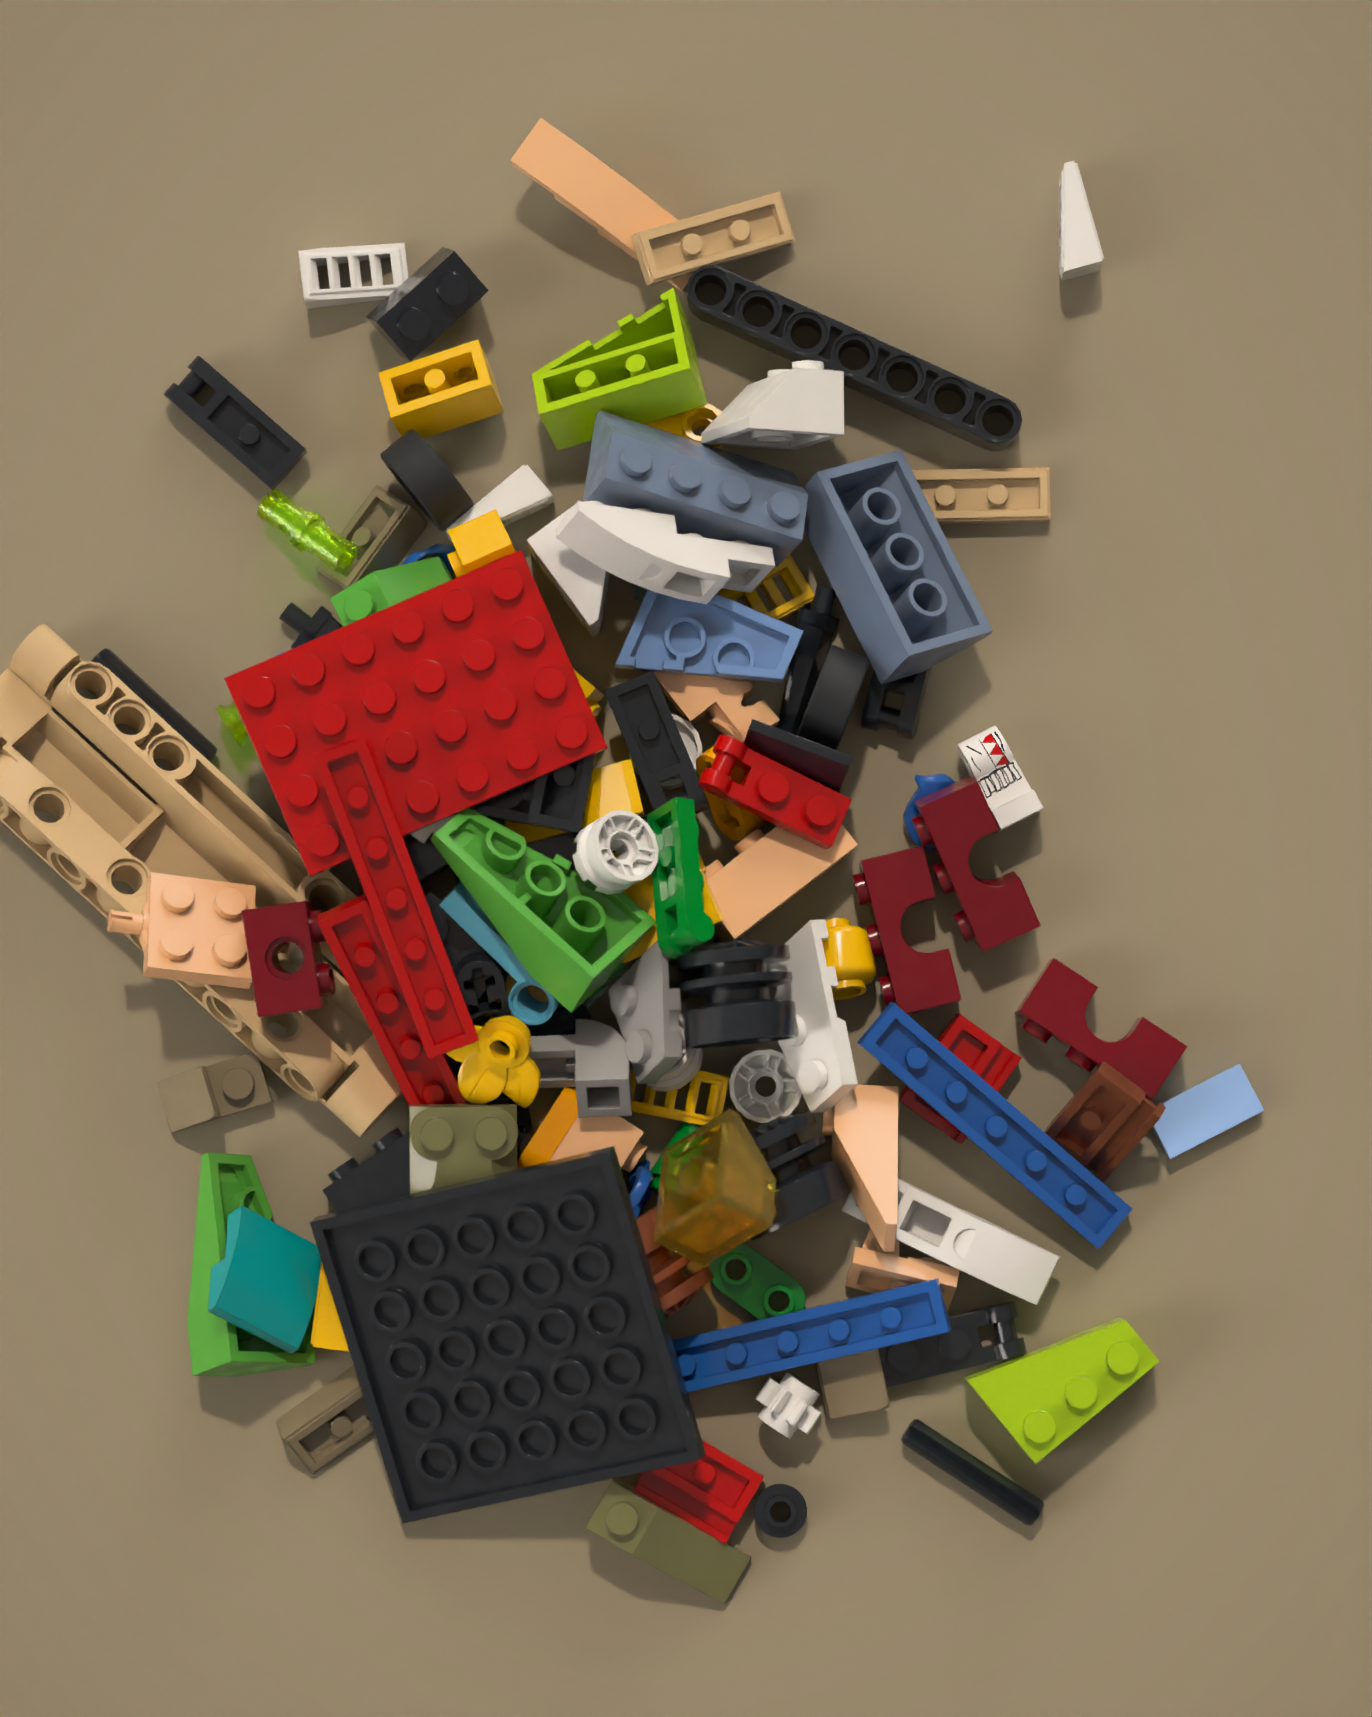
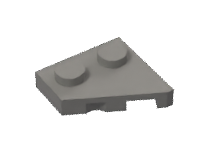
[608,941,682,1084]

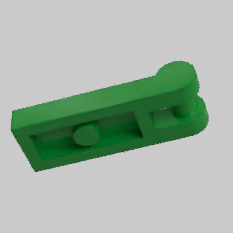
[647,797,714,958]

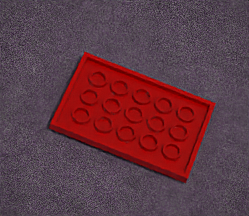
[224,550,607,877]

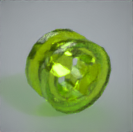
[215,700,249,747]

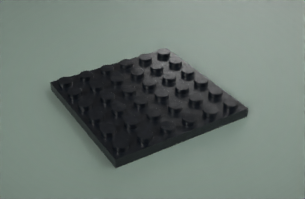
[310,1146,706,1523]

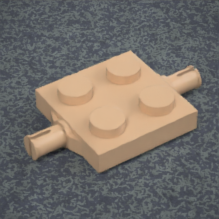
[107,872,290,989]

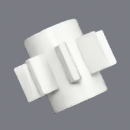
[756,1372,822,1439]

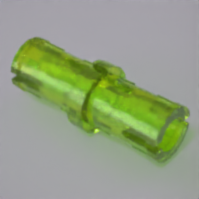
[257,489,358,574]

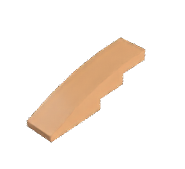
[510,118,693,292]

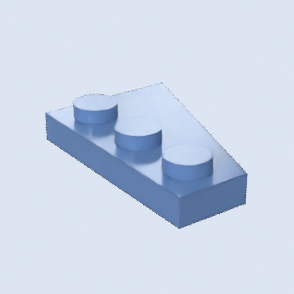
[615,590,803,683]

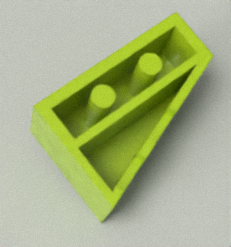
[532,287,707,451]
[964,1317,1160,1464]

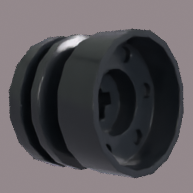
[677,940,798,1049]
[712,1111,851,1240]

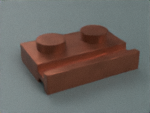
[1044,1061,1166,1183]

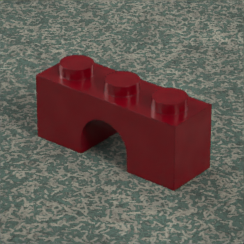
[911,775,1041,952]
[852,845,962,1014]
[1015,958,1187,1100]

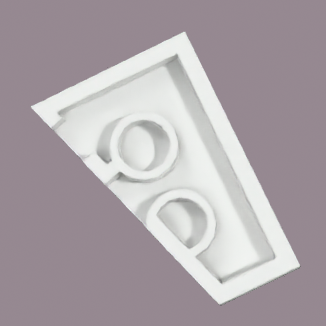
[767,919,858,1113]

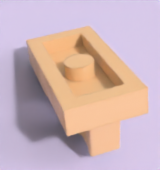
[845,1229,960,1311]

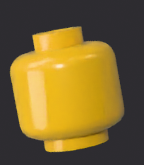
[822,918,877,1000]

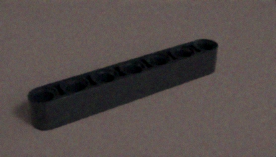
[687,265,1022,452]

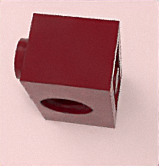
[242,900,335,1017]

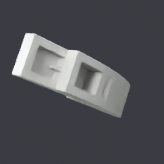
[555,501,775,604]
[842,1178,1061,1305]

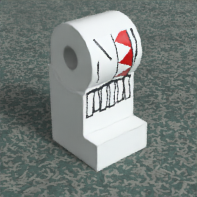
[957,726,1044,833]

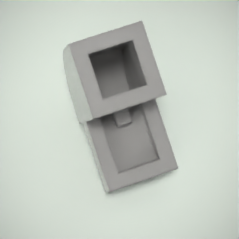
[529,1019,632,1118]

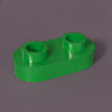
[709,1242,805,1319]

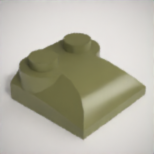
[409,1103,518,1194]

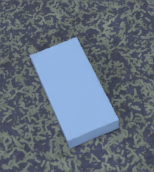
[1152,1063,1264,1159]

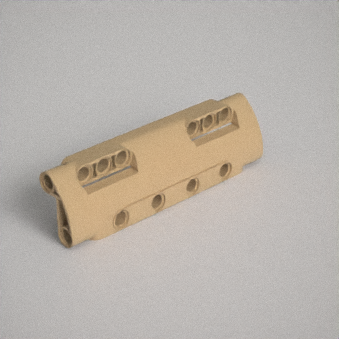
[0,623,403,1137]

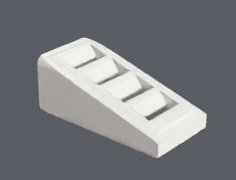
[1059,161,1104,281]
[298,243,409,309]
[446,464,554,543]

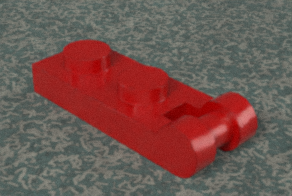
[698,735,852,850]

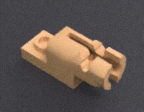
[625,637,780,743]

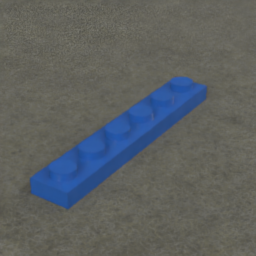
[857,1002,1132,1249]
[672,1278,951,1392]

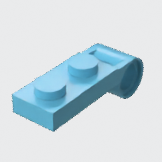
[439,881,560,1025]

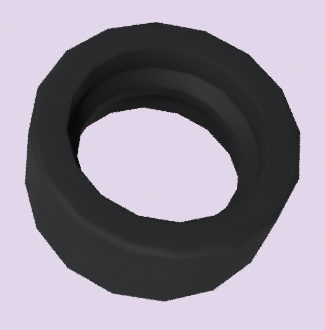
[381,429,474,531]
[797,645,870,750]

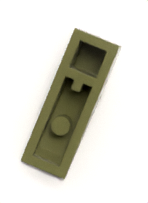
[585,1478,751,1604]

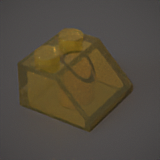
[653,1109,776,1266]

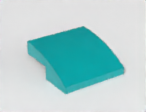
[208,1205,322,1354]

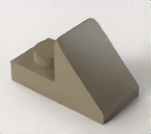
[156,1052,274,1133]

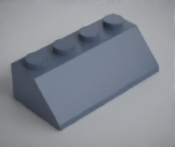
[583,410,808,567]
[804,450,993,684]

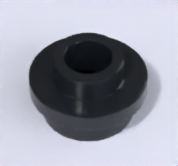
[754,1483,807,1538]

